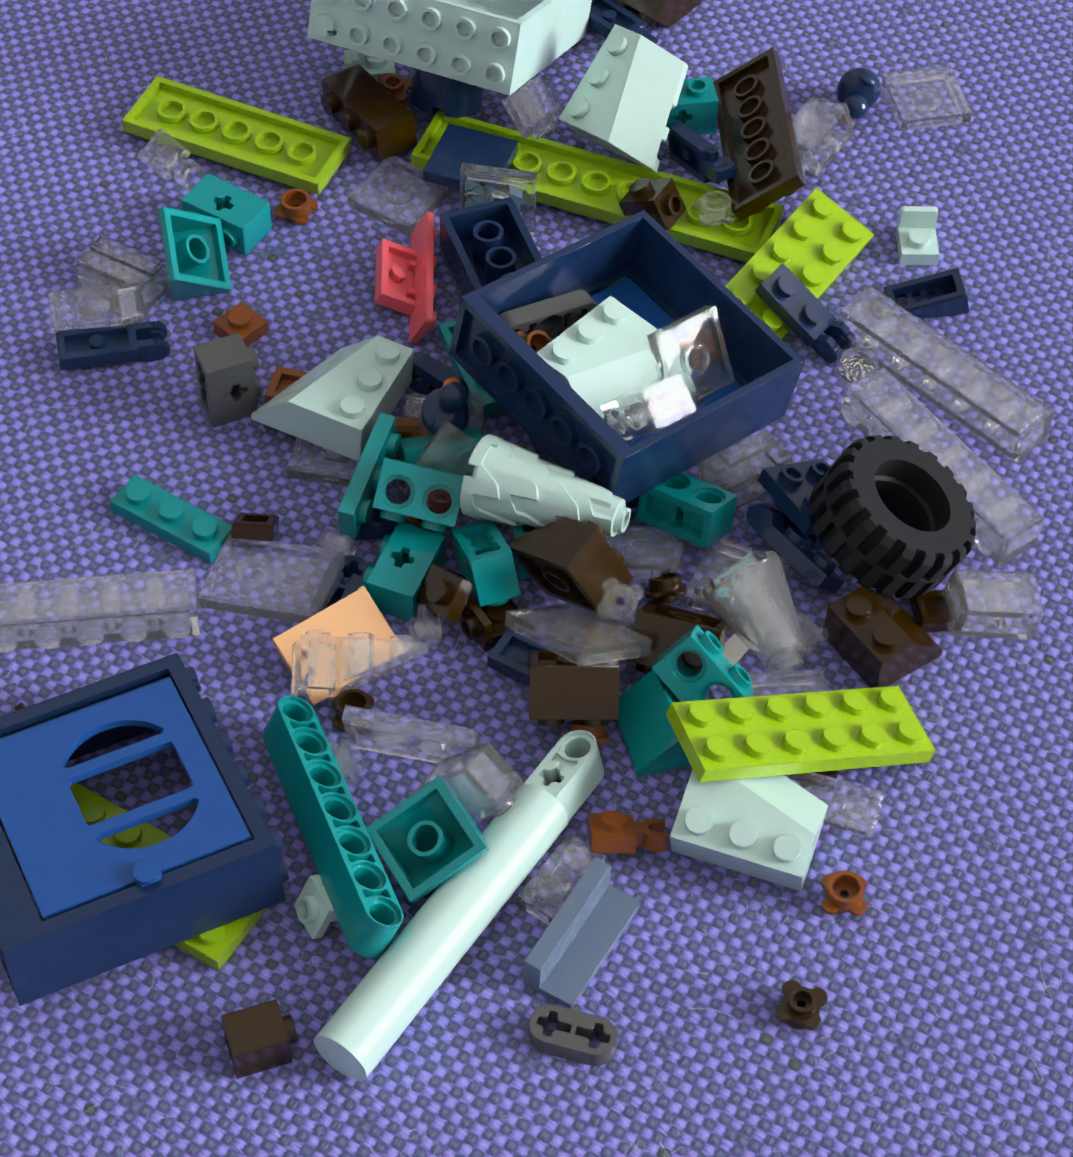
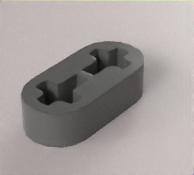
[529,1004,618,1066]

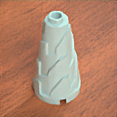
[460,434,631,537]

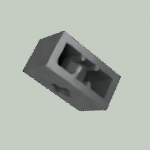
[193,332,262,428]

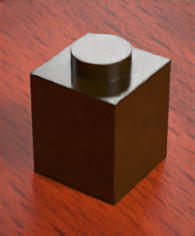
[221,999,298,1079]

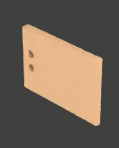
[271,586,405,706]

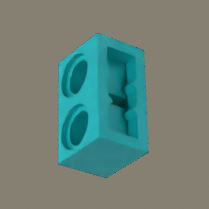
[372,457,464,533]
[636,472,738,549]
[451,520,521,607]
[651,625,754,702]

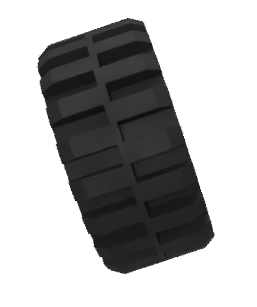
[810,435,976,598]

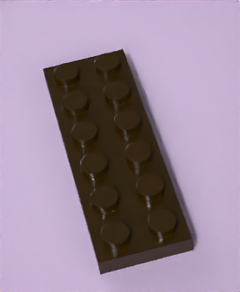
[713,47,805,221]

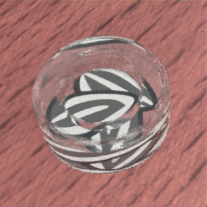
[838,347,879,385]

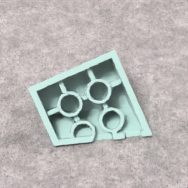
[559,24,688,173]

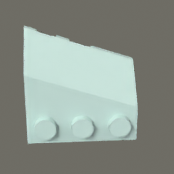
[537,296,696,426]
[251,336,414,462]
[670,769,828,892]

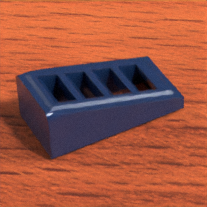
[883,268,969,321]

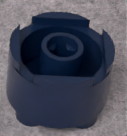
[410,68,484,117]

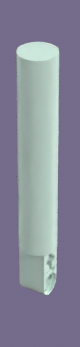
[314,730,604,1081]

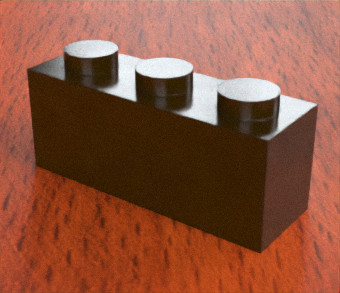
[321,64,417,161]

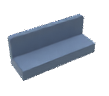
[523,857,640,1009]

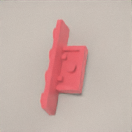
[375,211,437,344]

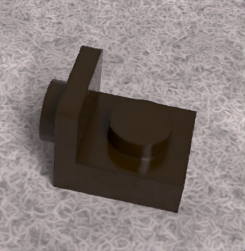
[459,596,528,652]

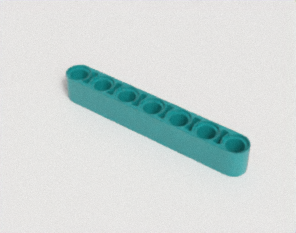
[262,695,404,959]

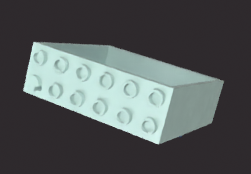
[307,0,592,96]

